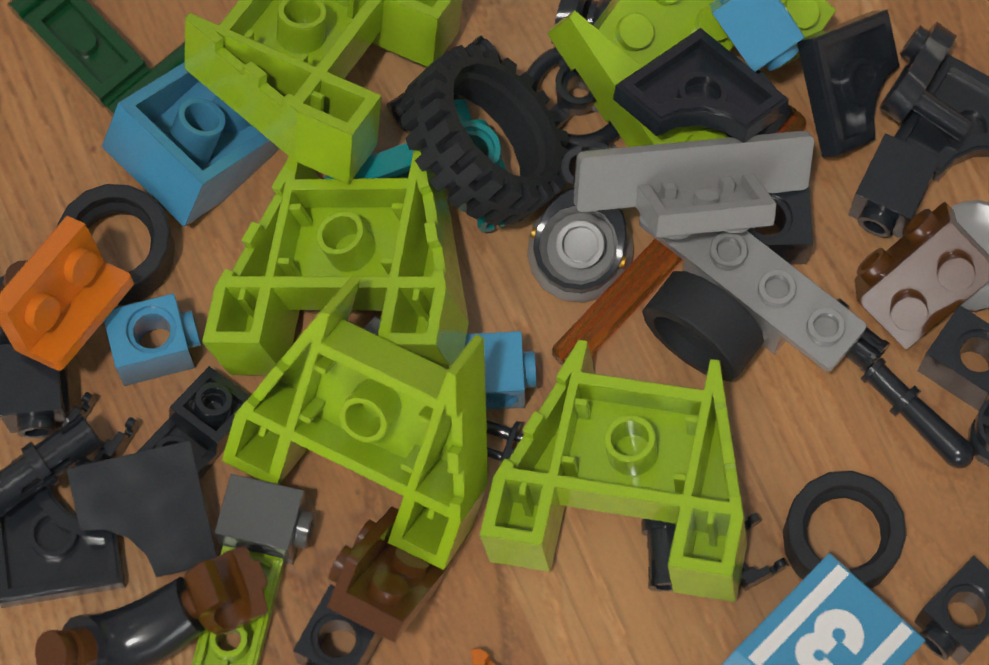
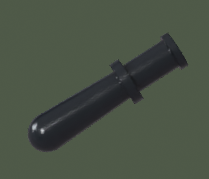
[861,358,974,469]

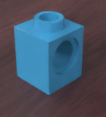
[709,0,805,72]
[104,293,201,386]
[464,331,536,410]

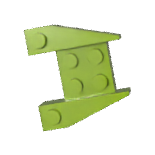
[185,0,463,185]
[547,0,836,147]
[202,150,469,376]
[222,275,488,570]
[480,340,747,603]

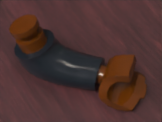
[35,545,268,665]

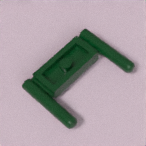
[7,0,185,118]

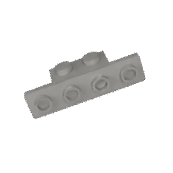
[573,131,814,239]
[639,216,866,372]

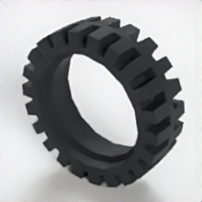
[401,45,570,226]

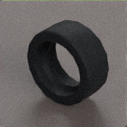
[57,184,175,305]
[642,271,764,382]
[783,471,906,589]

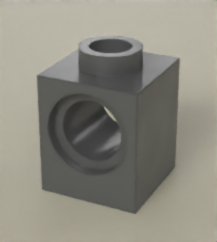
[214,474,315,565]

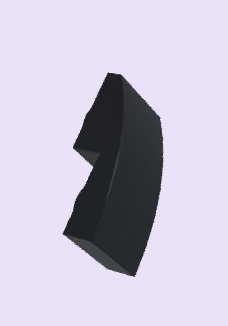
[136,366,250,480]

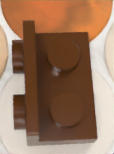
[327,506,447,643]

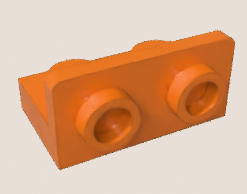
[0,216,134,371]

